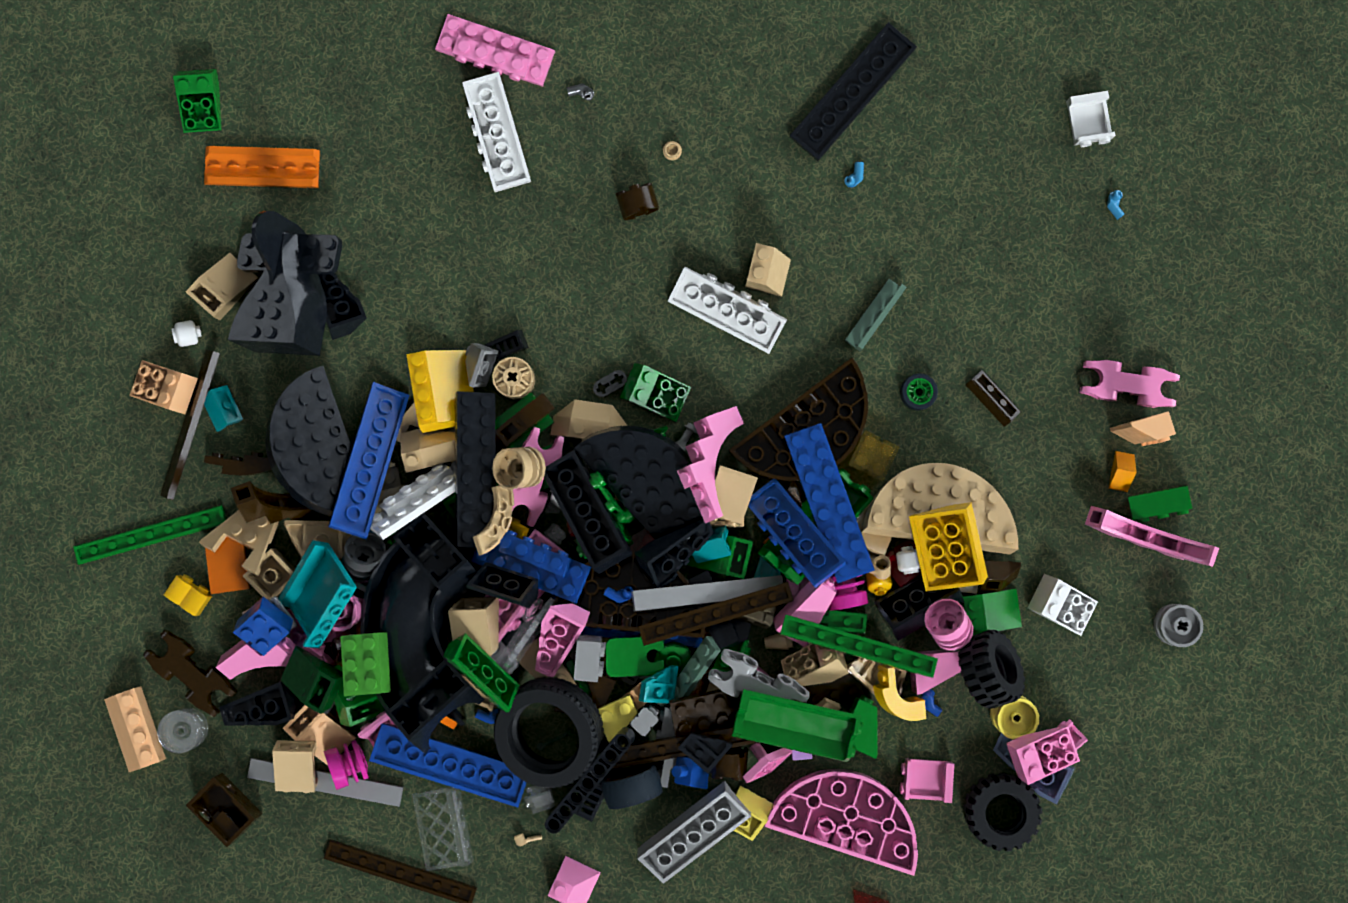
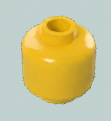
[866,566,892,596]

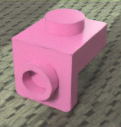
[1057,719,1088,751]

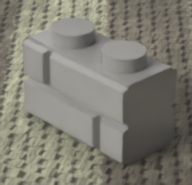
[630,703,659,736]

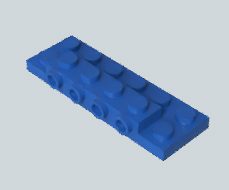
[748,479,846,588]
[471,530,591,604]

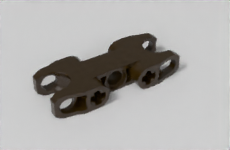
[143,630,238,717]

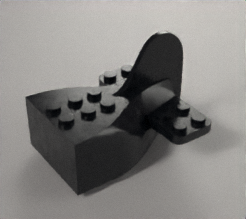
[228,211,342,356]

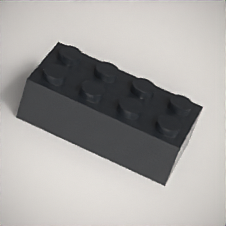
[874,574,964,641]

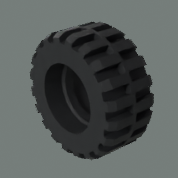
[958,629,1025,709]
[963,773,1042,852]

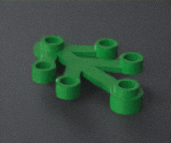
[589,471,636,524]

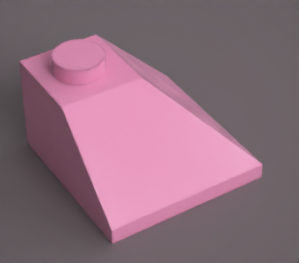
[548,856,601,903]

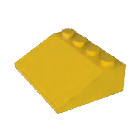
[406,350,474,433]
[909,502,988,591]

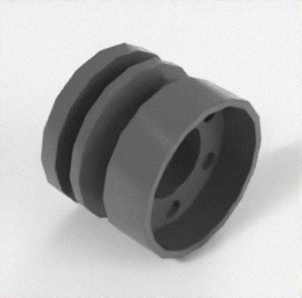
[342,532,386,584]

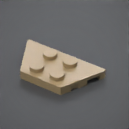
[284,520,351,561]
[847,658,906,696]

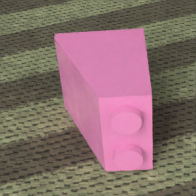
[910,649,961,695]

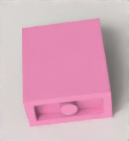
[900,758,954,803]

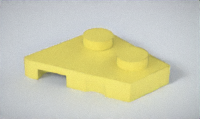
[598,694,638,743]

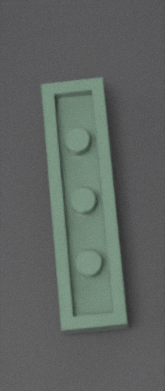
[674,636,721,699]

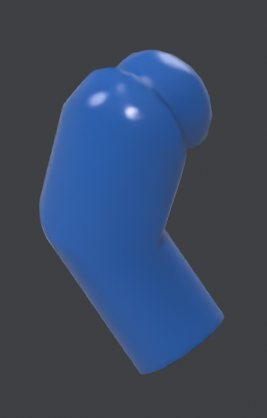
[603,586,633,603]
[921,689,942,717]
[475,709,499,724]

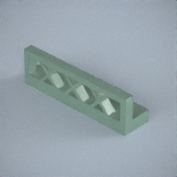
[845,279,907,351]

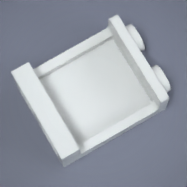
[1066,91,1116,147]

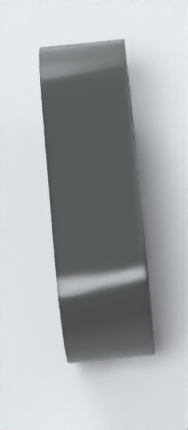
[593,370,627,398]

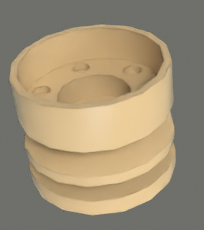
[492,357,535,400]
[492,446,546,490]

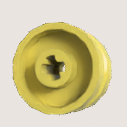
[990,696,1039,740]

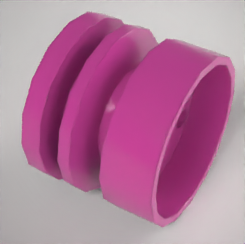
[828,574,869,611]
[324,740,368,790]

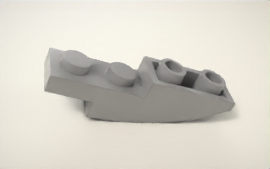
[656,706,676,788]

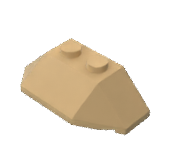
[551,400,628,440]

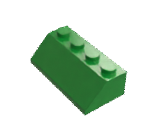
[443,633,520,713]

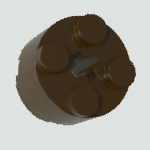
[615,183,659,221]
[709,746,748,781]

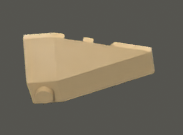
[401,429,455,473]

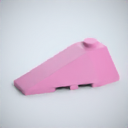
[535,603,590,678]

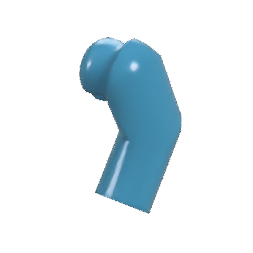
[844,162,864,188]
[1107,190,1125,220]

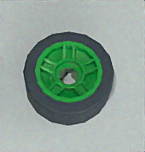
[900,373,938,411]

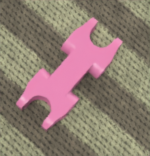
[1079,360,1180,408]
[512,427,564,527]

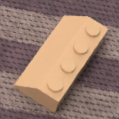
[1110,411,1176,447]
[104,686,166,772]

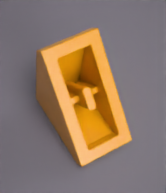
[1108,451,1137,492]

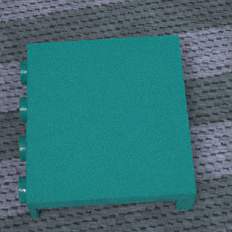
[278,540,357,648]

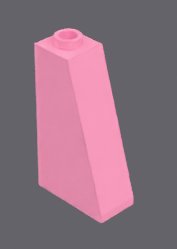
[773,577,836,647]

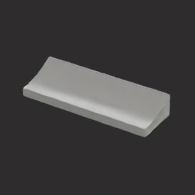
[637,781,751,884]

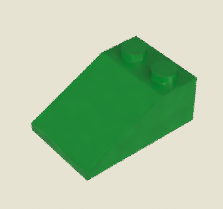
[961,589,1022,635]

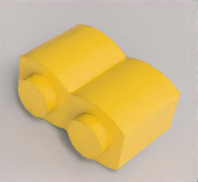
[164,574,212,616]

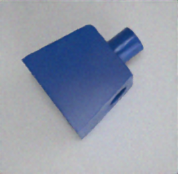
[672,756,709,789]

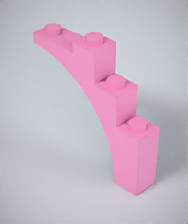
[677,406,744,523]
[1085,506,1219,567]
[216,637,337,679]

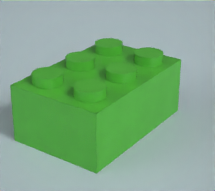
[341,633,391,696]

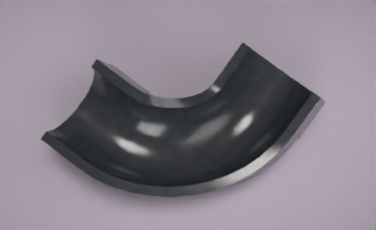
[360,513,485,753]

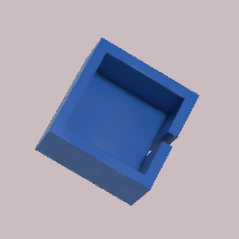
[233,596,293,656]

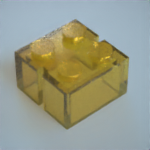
[846,430,900,482]

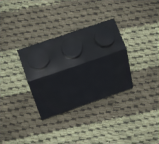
[467,562,538,608]

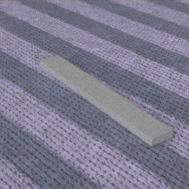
[631,575,783,611]
[247,758,404,807]

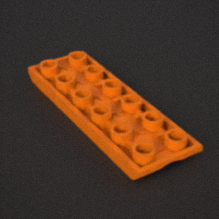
[204,146,320,188]

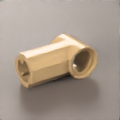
[869,555,891,580]

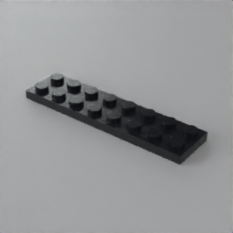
[790,22,917,161]
[455,391,496,548]

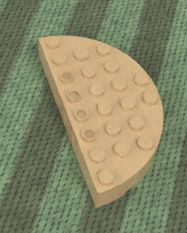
[861,463,1018,555]

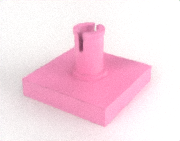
[743,743,792,783]

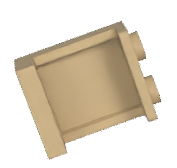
[272,740,318,793]

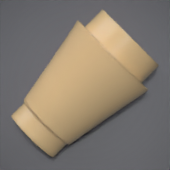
[764,633,793,650]

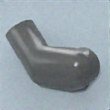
[566,83,594,101]

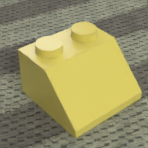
[733,786,774,841]

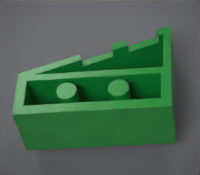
[1128,485,1193,523]

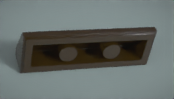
[966,370,1021,427]

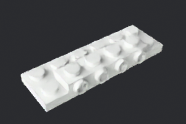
[462,72,531,192]
[668,267,787,354]
[370,461,456,540]

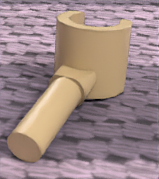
[514,833,542,846]

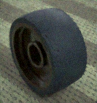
[601,764,663,809]

